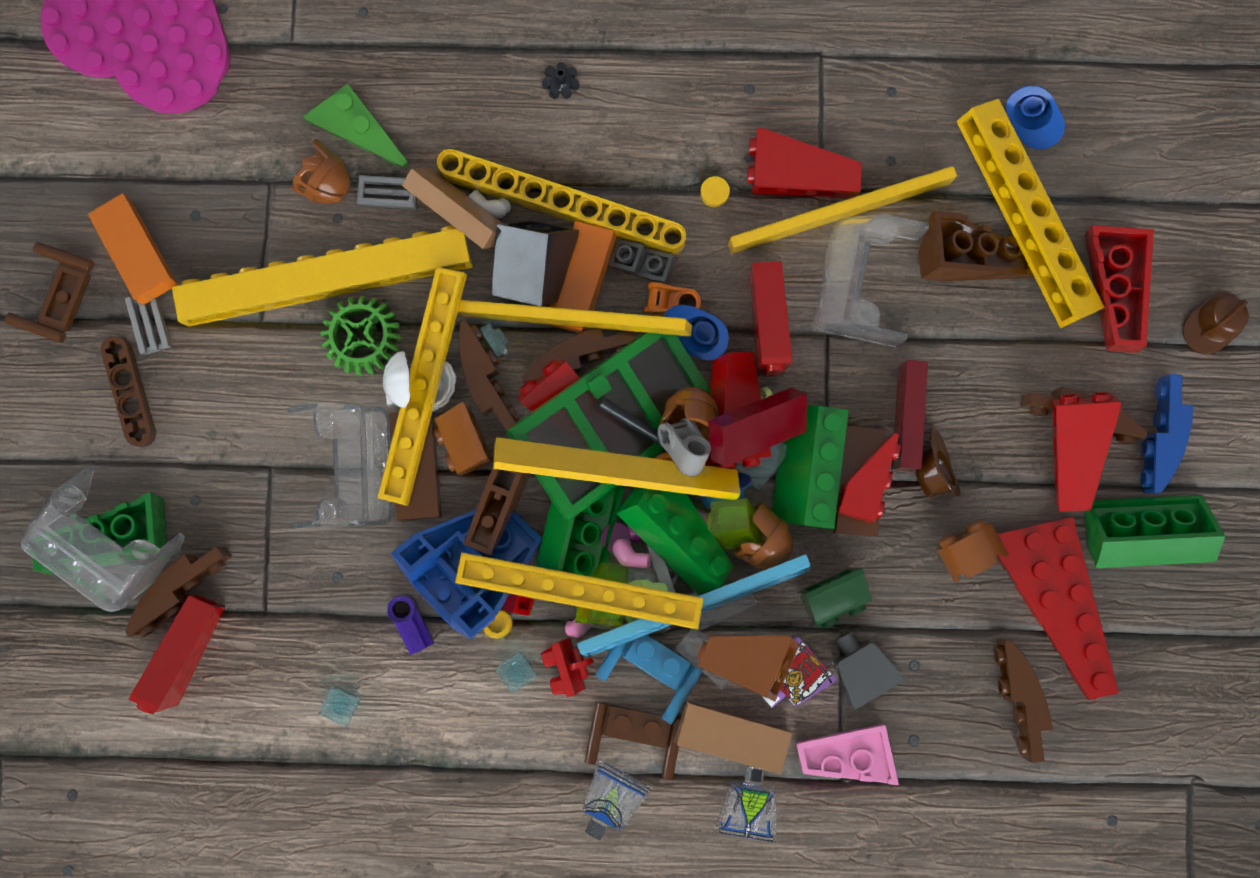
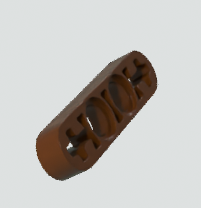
[101,336,156,447]

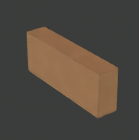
[402,168,502,249]
[674,701,792,775]

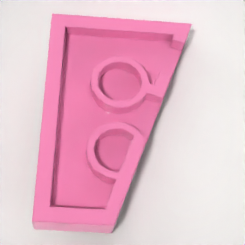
[795,723,899,785]

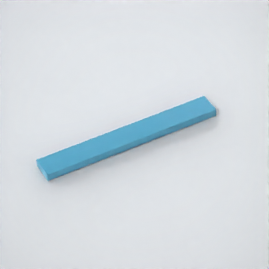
[577,554,810,658]

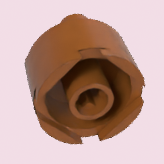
[936,518,1009,582]

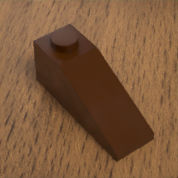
[463,468,530,556]

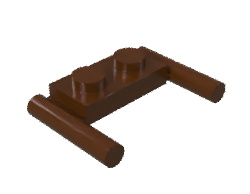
[4,242,94,343]
[584,702,680,780]

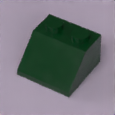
[798,567,872,628]

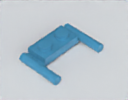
[595,635,702,724]

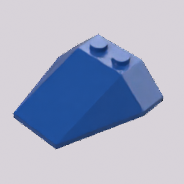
[391,510,542,640]

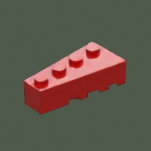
[1084,225,1154,353]

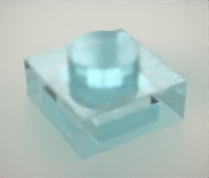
[480,323,509,358]
[495,651,538,694]
[319,685,361,727]

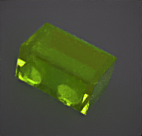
[707,498,761,549]

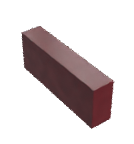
[892,360,928,472]
[709,387,807,466]

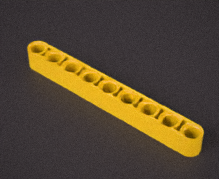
[436,149,686,255]

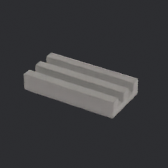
[357,175,417,210]
[125,297,172,355]

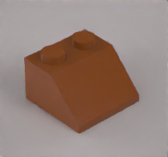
[433,402,493,476]

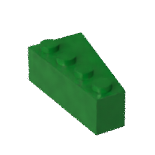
[616,487,733,595]
[31,492,168,575]

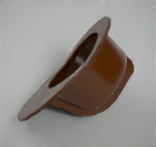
[1183,292,1249,354]
[916,429,961,497]

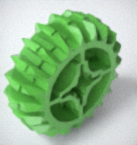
[320,296,402,376]

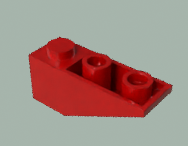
[836,433,901,523]

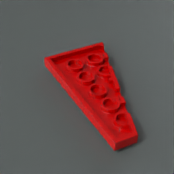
[998,517,1119,700]

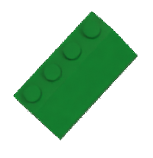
[772,405,849,530]
[536,477,625,579]
[1084,495,1225,568]

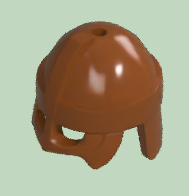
[290,139,351,204]
[660,387,719,443]
[734,501,793,570]

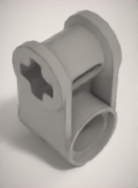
[658,418,711,477]

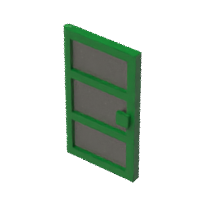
[506,333,710,522]

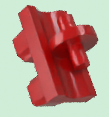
[541,638,594,697]

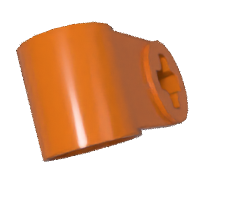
[643,282,701,317]

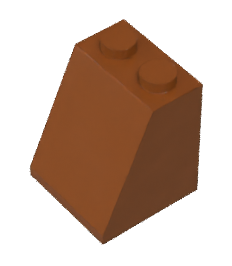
[697,635,800,702]

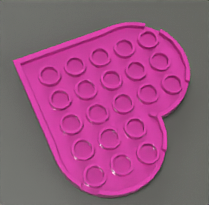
[40,0,230,114]

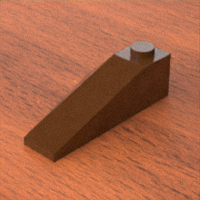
[918,211,1035,281]

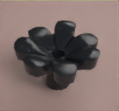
[542,62,580,99]

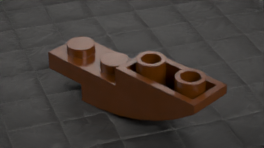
[459,320,520,430]
[522,328,635,384]
[1020,387,1147,444]
[125,547,232,638]
[994,639,1053,763]

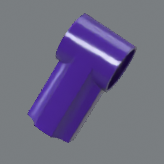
[387,594,435,655]

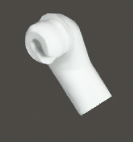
[468,190,511,219]

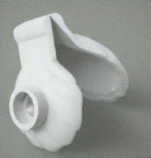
[383,351,456,411]

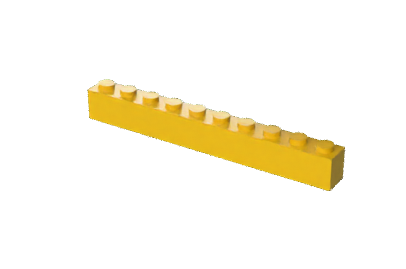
[172,225,473,327]

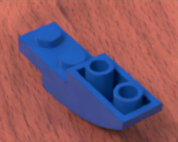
[1140,374,1194,494]

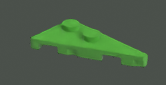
[303,84,410,169]

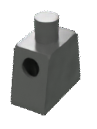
[833,631,905,710]

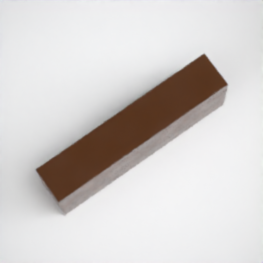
[389,411,442,521]
[833,426,886,537]

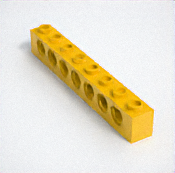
[956,98,1105,329]

